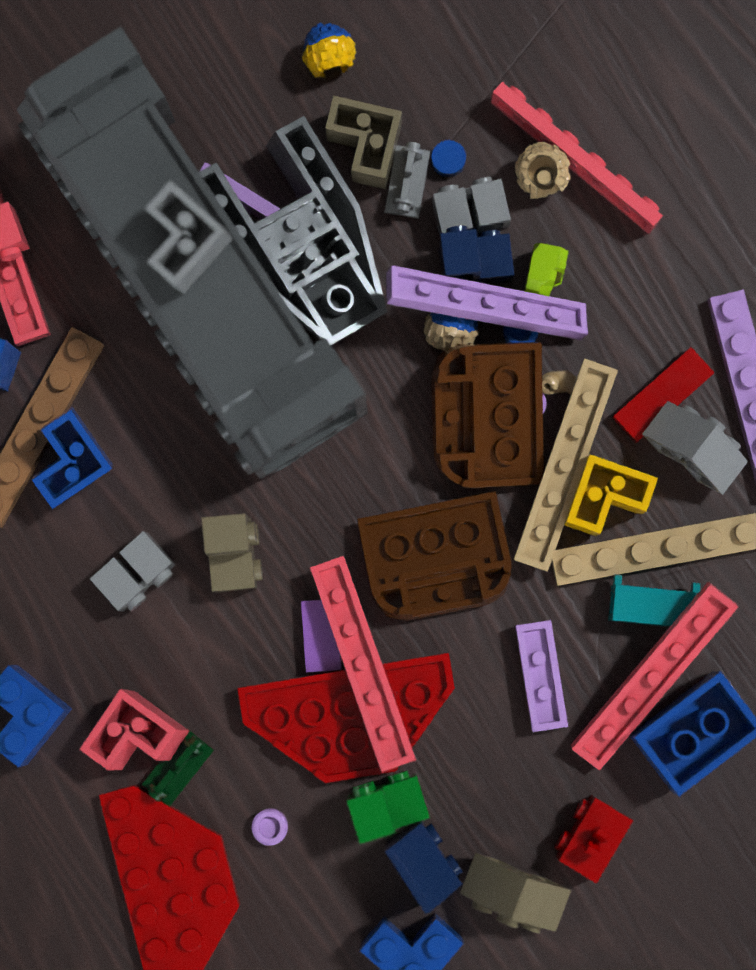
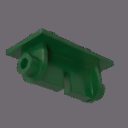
[142,728,214,806]

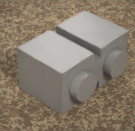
[432,177,511,235]
[90,531,176,612]

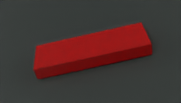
[612,347,715,444]

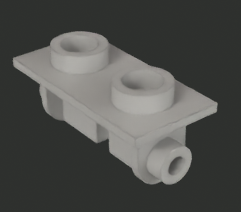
[385,142,430,218]

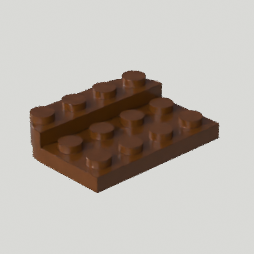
[432,342,544,488]
[357,491,511,621]

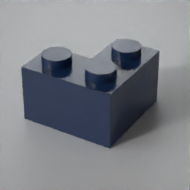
[438,226,515,285]

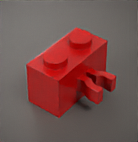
[555,795,633,884]

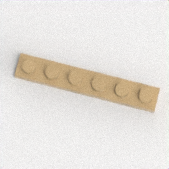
[513,358,618,572]
[551,513,756,586]

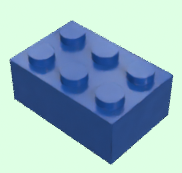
[629,671,756,796]

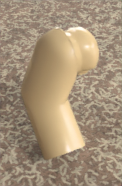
[542,370,577,395]

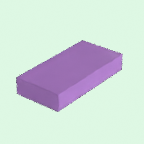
[301,600,342,672]

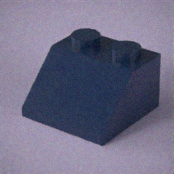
[385,821,463,914]

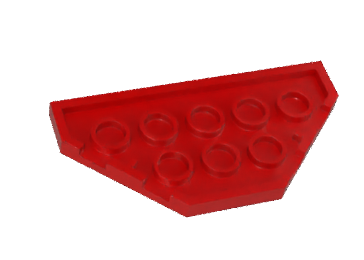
[237,653,455,783]
[99,785,240,970]

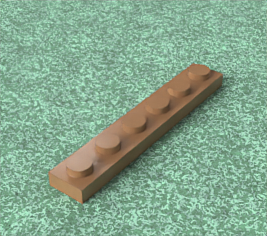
[0,327,104,528]

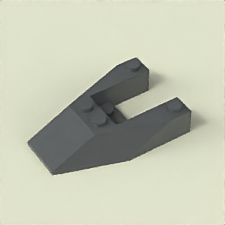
[199,116,388,345]

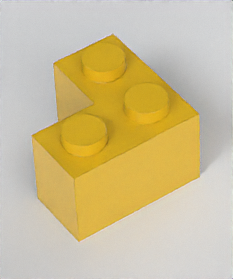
[564,454,658,536]

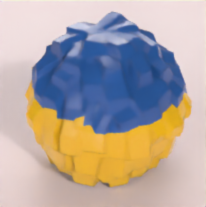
[302,23,356,78]

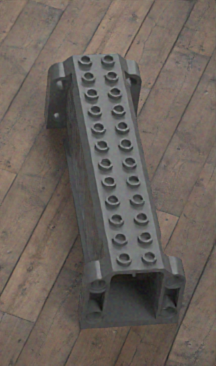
[16,26,368,479]

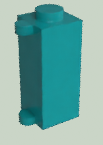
[608,574,700,627]

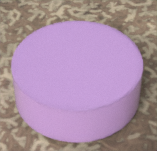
[252,808,288,846]

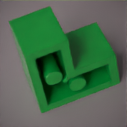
[347,770,430,844]

